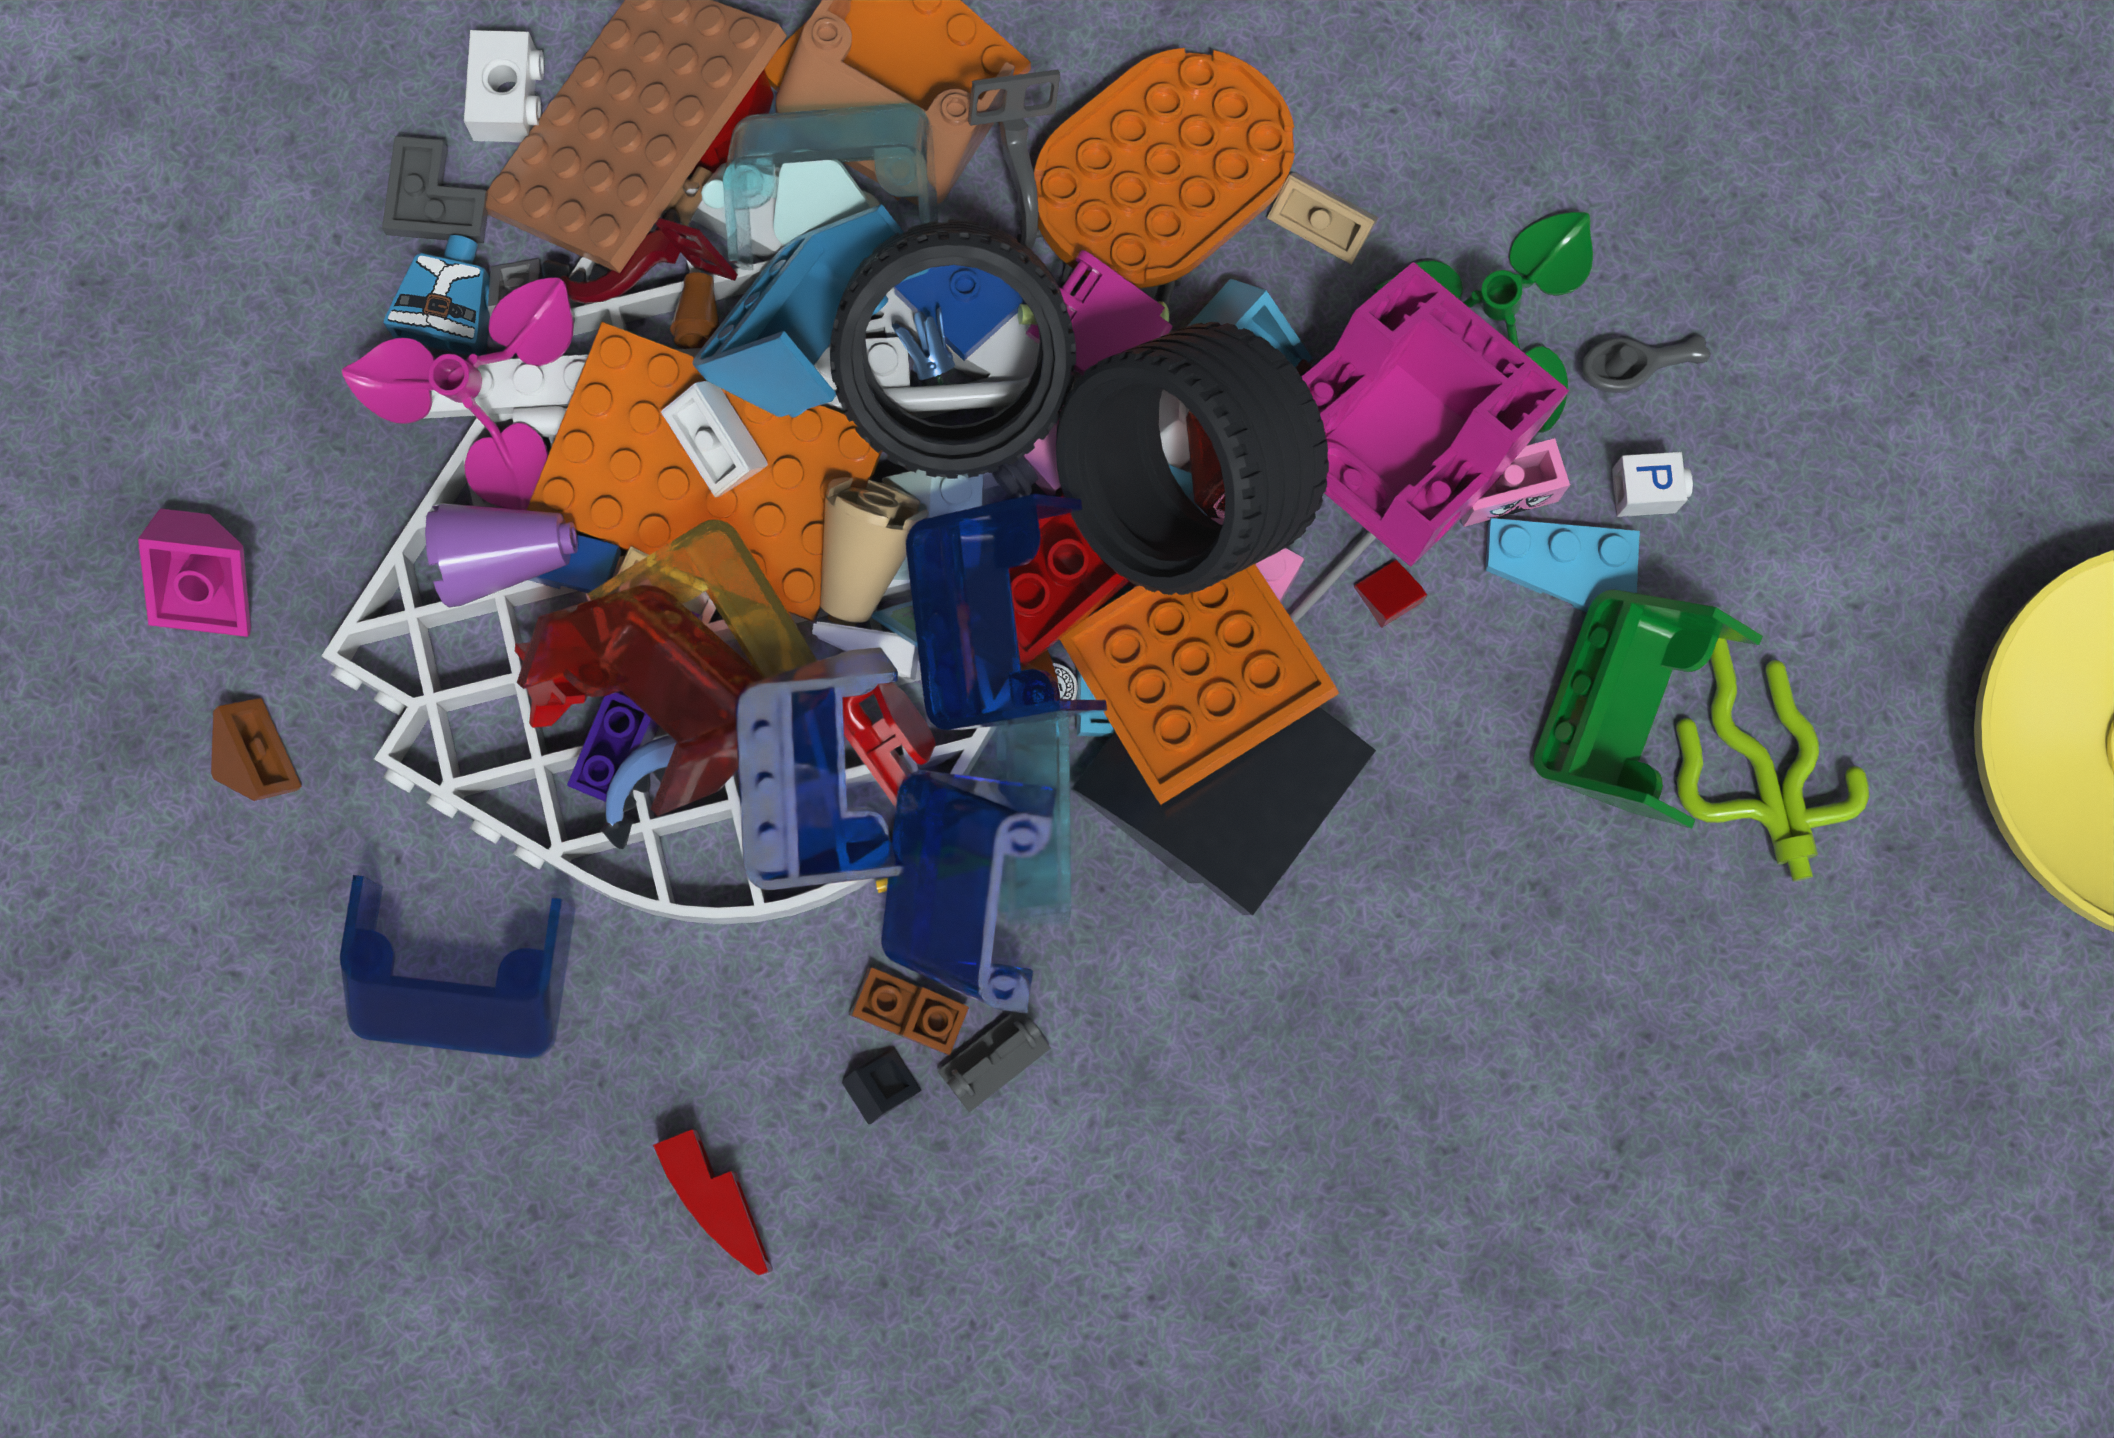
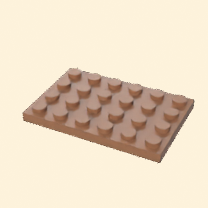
[485,0,787,273]

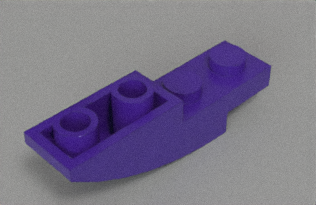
[567,595,703,802]

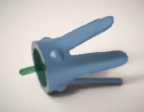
[892,307,955,385]

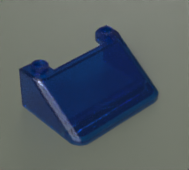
[735,647,904,890]
[881,770,1057,1013]

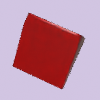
[1354,560,1427,628]

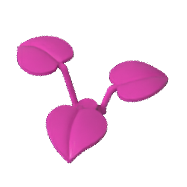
[342,278,574,510]

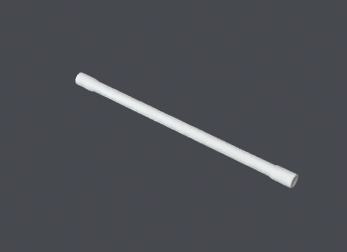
[513,377,1030,437]

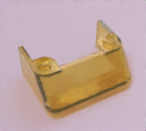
[587,520,827,775]

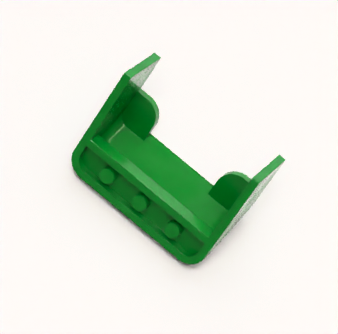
[1534,589,1763,829]

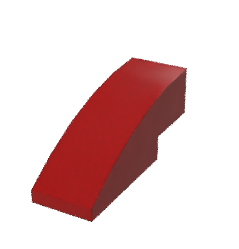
[653,1129,773,1276]

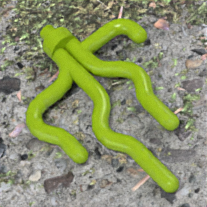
[1676,638,1869,882]

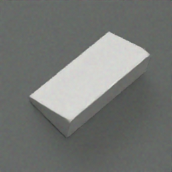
[661,381,768,498]

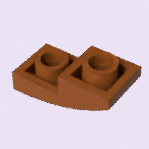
[849,967,969,1055]

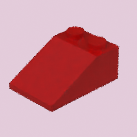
[956,495,1129,668]

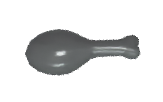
[1582,335,1711,393]

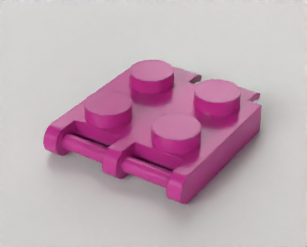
[1026,250,1173,376]

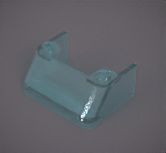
[723,103,939,270]

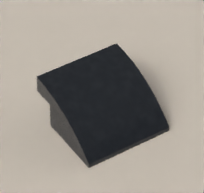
[1070,707,1376,915]

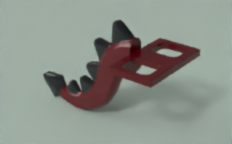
[542,209,738,303]

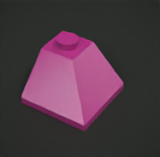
[138,509,251,637]

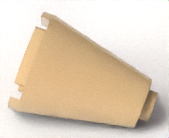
[820,477,929,627]

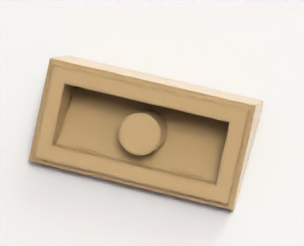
[1267,172,1379,265]

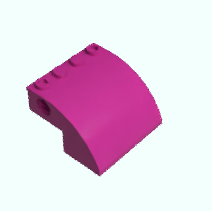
[1302,262,1569,567]

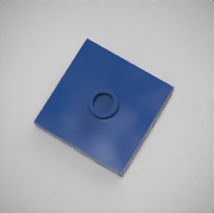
[894,265,1026,361]

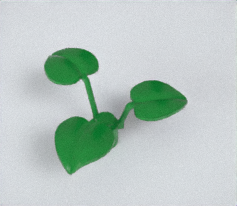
[1374,212,1593,433]

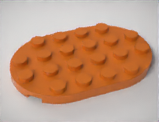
[1034,48,1295,288]

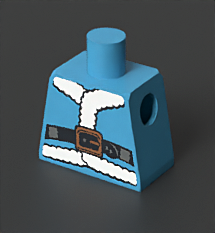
[383,235,490,356]

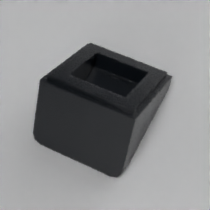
[842,1047,922,1124]

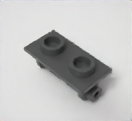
[937,1008,1051,1113]

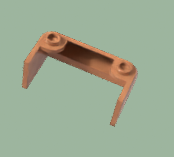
[776,0,1015,207]

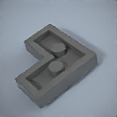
[382,136,488,244]

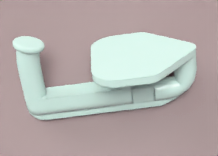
[701,153,880,246]

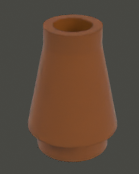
[670,272,720,349]

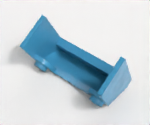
[692,204,930,418]

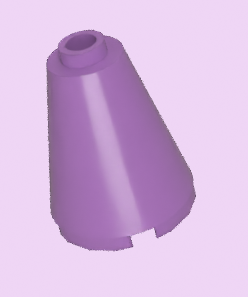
[425,504,578,608]

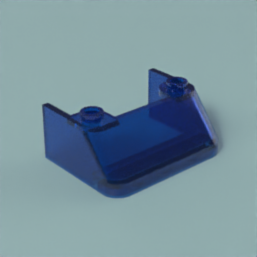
[906,494,1107,730]
[340,875,576,1059]

